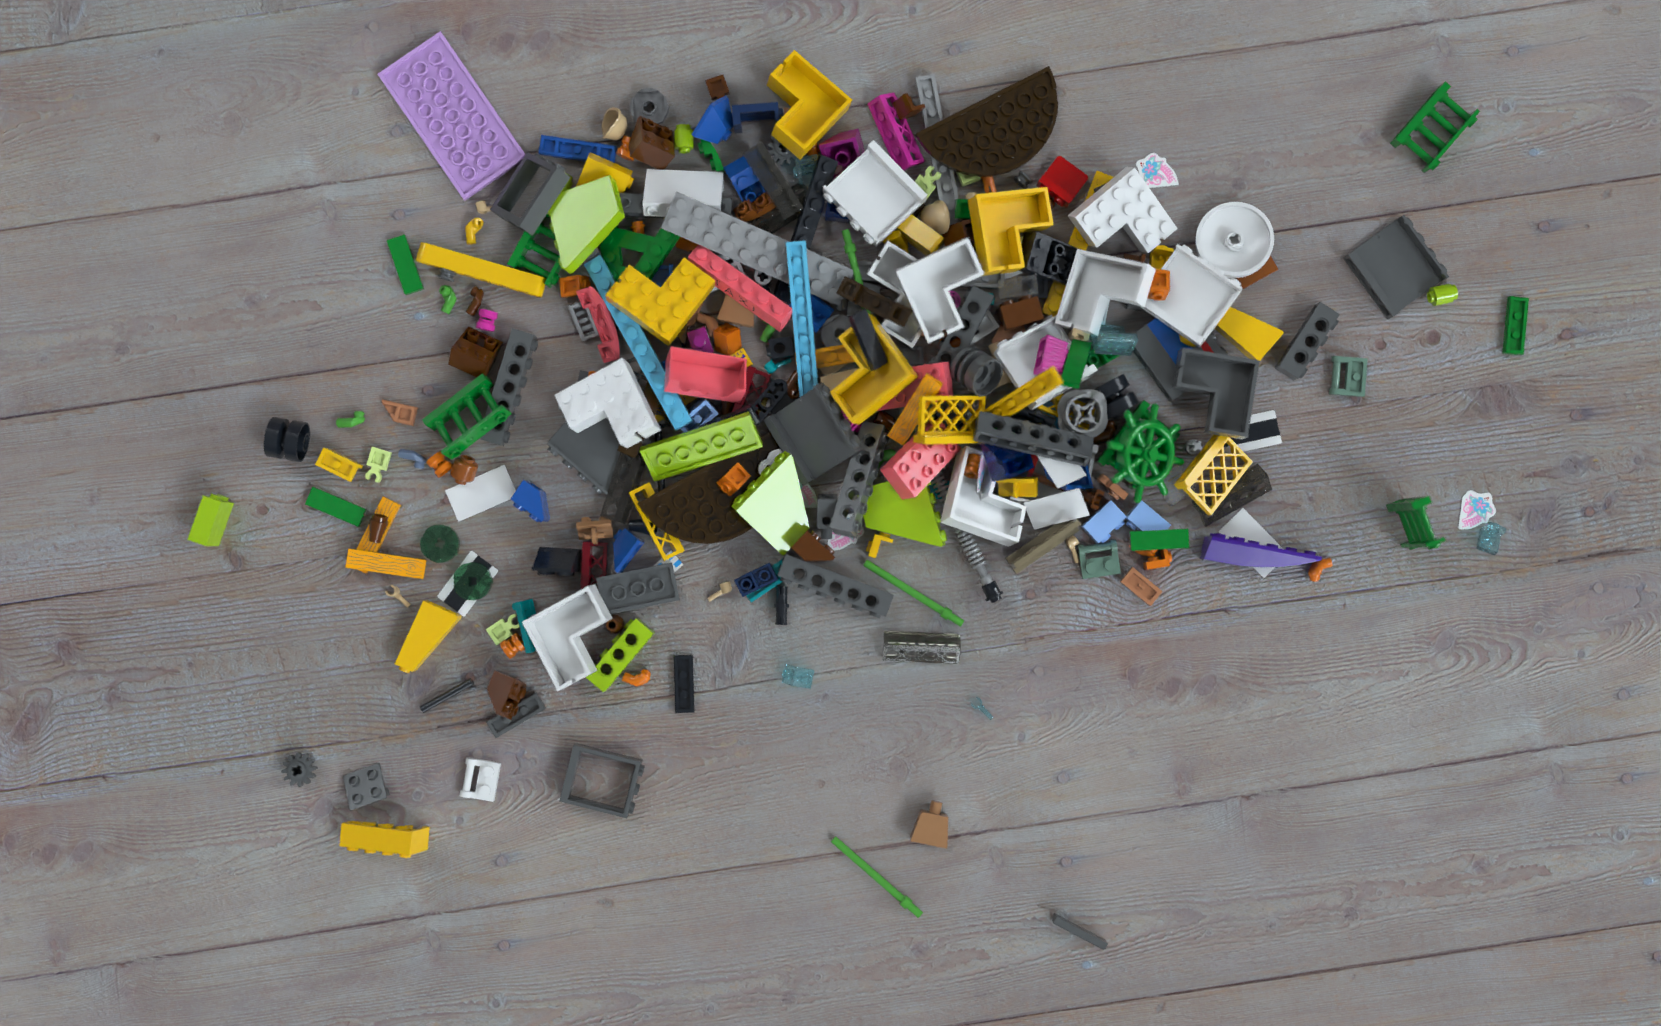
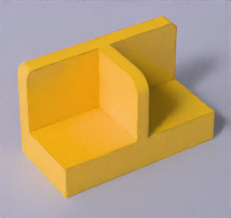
[315,447,364,482]
[996,477,1038,498]

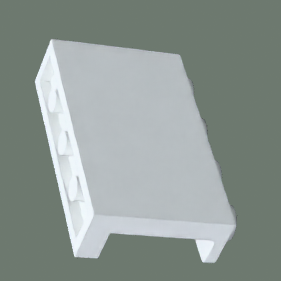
[643,169,724,217]

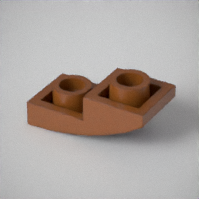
[733,191,776,222]
[1237,255,1279,289]

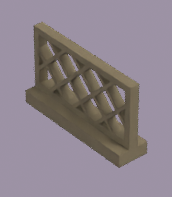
[1005,520,1081,574]

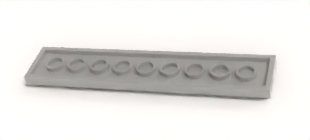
[661,192,853,306]

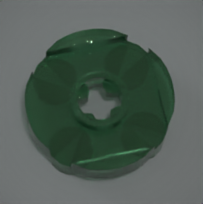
[420,525,460,563]
[453,562,493,600]

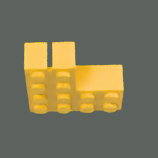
[766,50,852,160]
[968,187,1054,276]
[606,258,715,346]
[830,313,919,425]

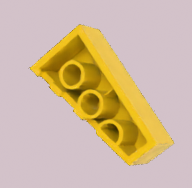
[339,821,430,858]

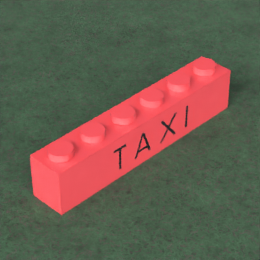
[688,244,792,332]

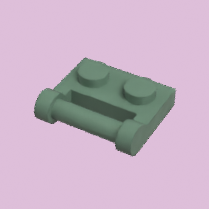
[1329,356,1368,397]
[1077,539,1121,579]

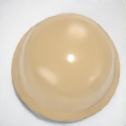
[601,107,627,140]
[920,200,950,234]

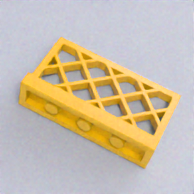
[913,395,986,444]
[1174,435,1253,516]

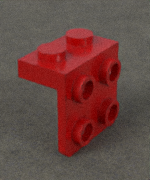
[1036,156,1088,208]

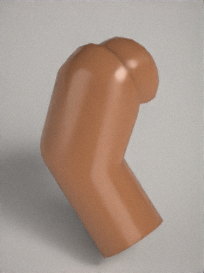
[696,312,719,337]

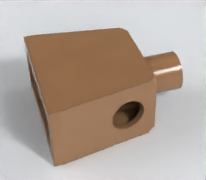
[717,294,755,328]
[910,800,948,849]

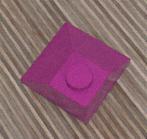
[819,128,864,180]

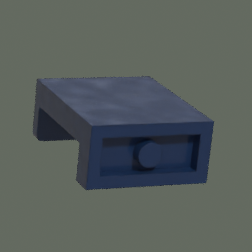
[732,102,783,134]

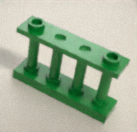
[1390,81,1480,173]
[507,214,561,288]
[422,373,512,460]
[1095,400,1181,490]
[1386,496,1446,550]

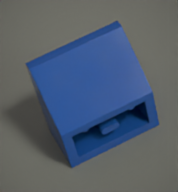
[723,149,778,202]
[510,480,550,522]

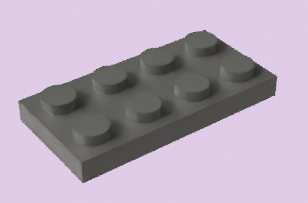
[596,562,680,614]

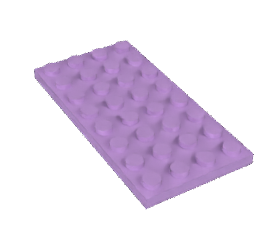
[378,31,526,201]

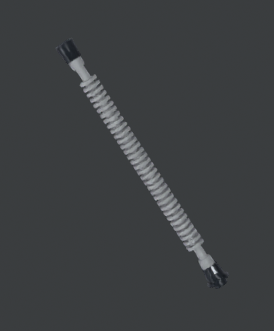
[897,407,1003,603]

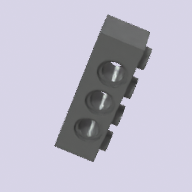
[1275,302,1340,381]

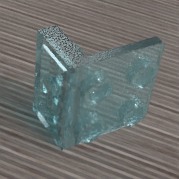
[1089,325,1138,356]

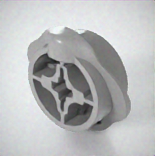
[1057,389,1107,437]

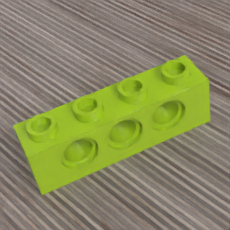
[586,618,655,693]

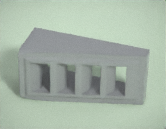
[568,300,599,342]

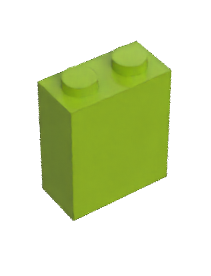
[187,493,234,546]

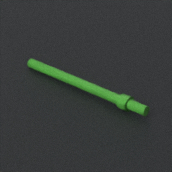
[842,229,871,314]
[863,560,964,627]
[831,836,923,918]

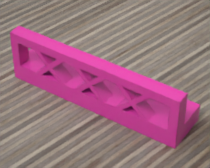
[867,93,925,171]

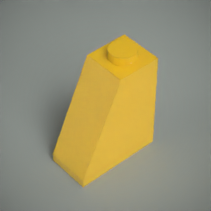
[576,152,634,193]

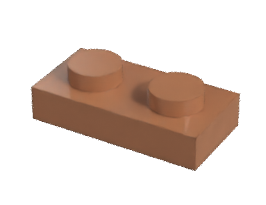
[1120,567,1163,606]

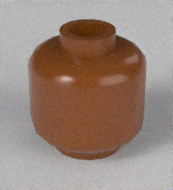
[450,455,478,485]

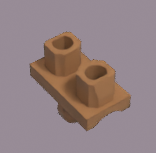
[576,516,614,544]

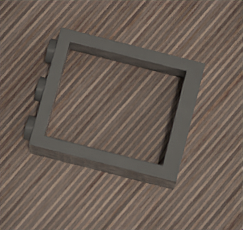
[490,152,570,236]
[559,743,645,818]

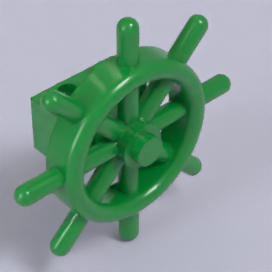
[1107,403,1184,503]

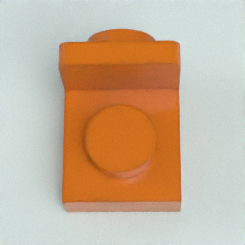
[1147,269,1170,301]
[559,275,591,298]
[717,462,751,496]
[1143,549,1172,570]

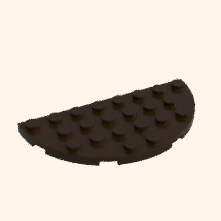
[915,66,1058,177]
[637,432,780,544]

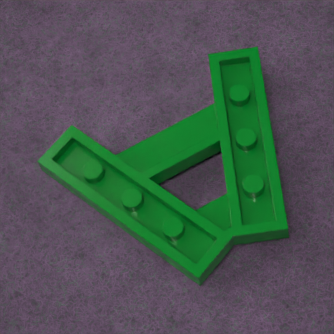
[600,225,680,283]

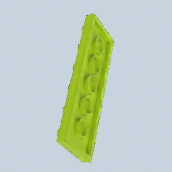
[640,412,763,482]

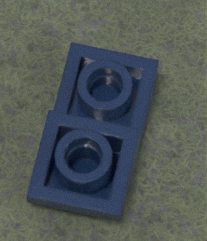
[734,562,779,597]

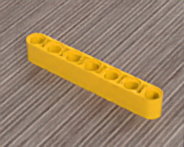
[415,242,547,298]

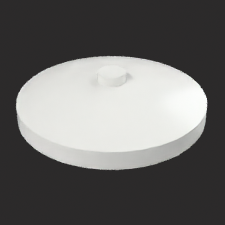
[1195,202,1274,278]

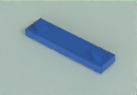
[538,135,617,163]

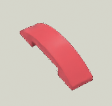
[576,286,620,363]

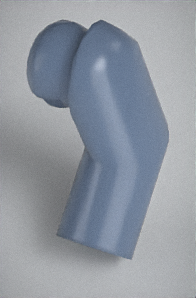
[398,449,426,469]

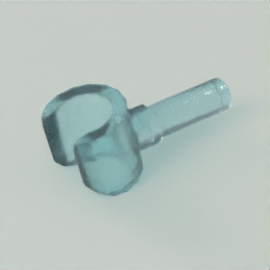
[971,697,993,720]

